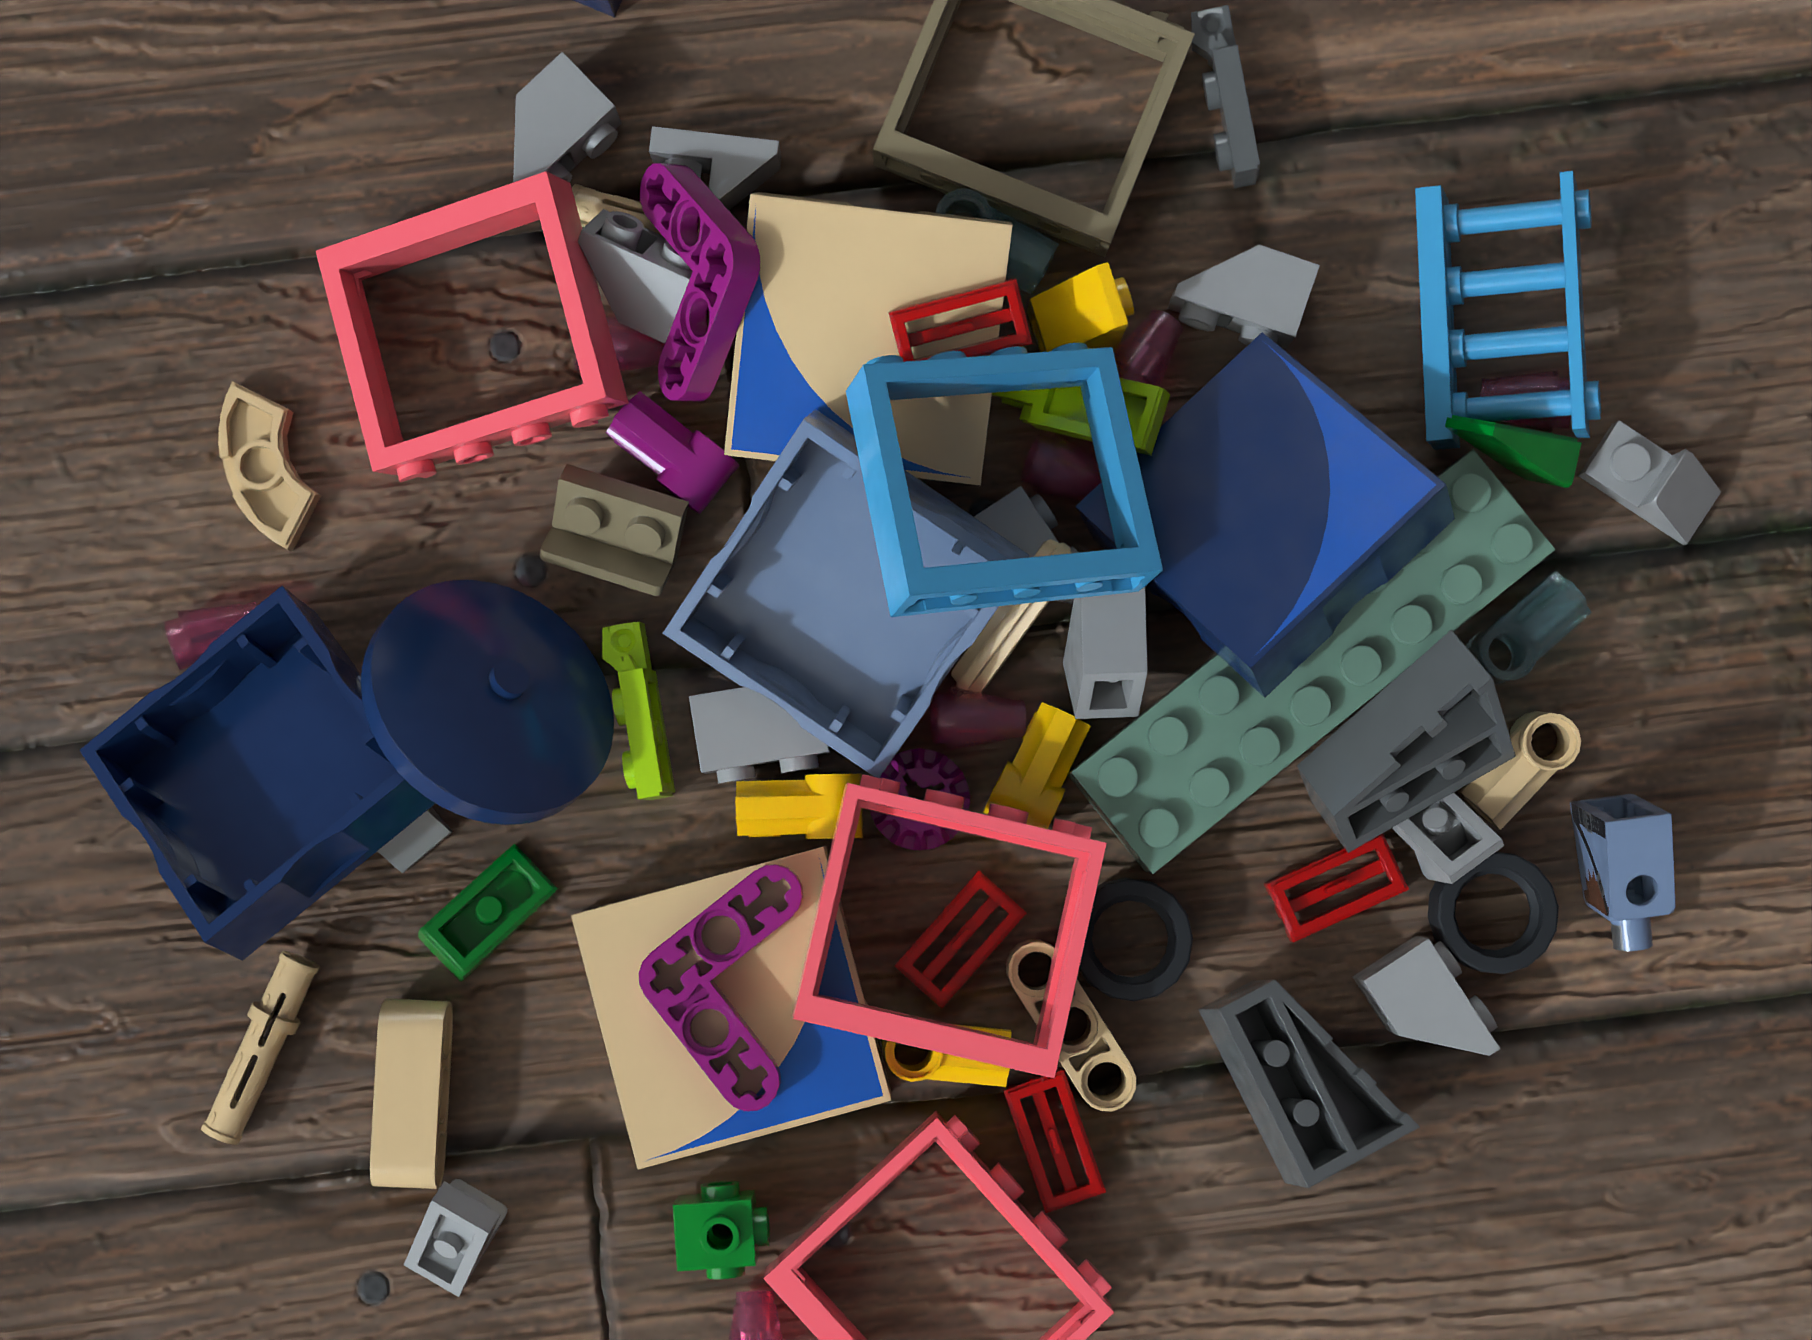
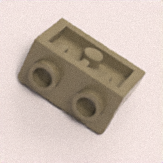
[540,464,689,596]

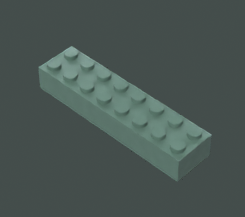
[1068,449,1556,874]

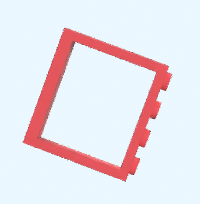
[316,171,629,482]
[792,774,1107,1079]
[763,1111,1114,1340]

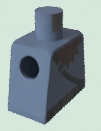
[1570,794,1676,951]

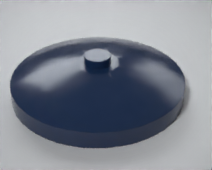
[361,580,614,825]

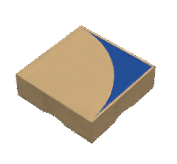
[724,192,1012,485]
[571,846,892,1170]

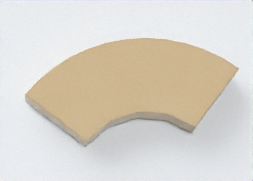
[218,381,321,552]

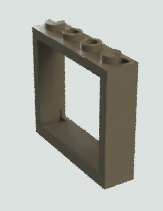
[873,0,1195,257]

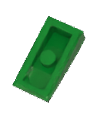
[1445,415,1582,488]
[418,843,558,982]

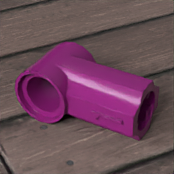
[606,391,740,515]

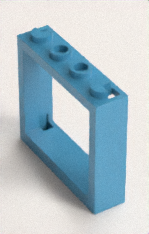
[846,343,1163,617]

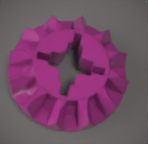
[870,748,970,850]

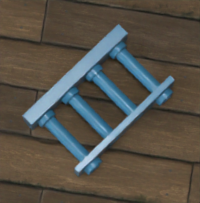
[1415,171,1601,450]

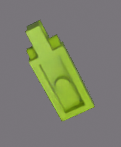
[992,378,1170,456]
[602,622,675,800]

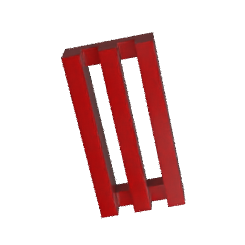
[888,278,1033,362]
[1264,833,1409,943]
[894,870,1027,1009]
[1002,1068,1106,1213]

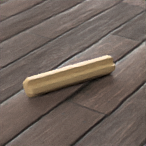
[951,539,1071,695]

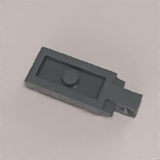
[1191,5,1260,189]

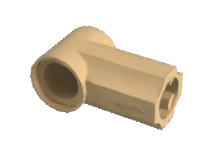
[1456,711,1581,830]

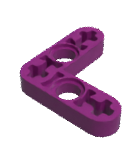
[640,163,760,401]
[638,864,803,1111]

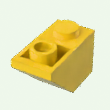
[1027,262,1134,352]

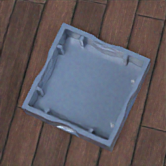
[663,409,1030,778]

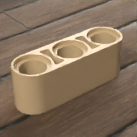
[1006,939,1136,1111]
[370,998,453,1189]

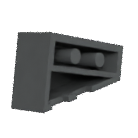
[1297,629,1516,853]
[1198,979,1420,1188]

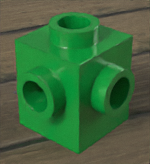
[673,1181,770,1279]

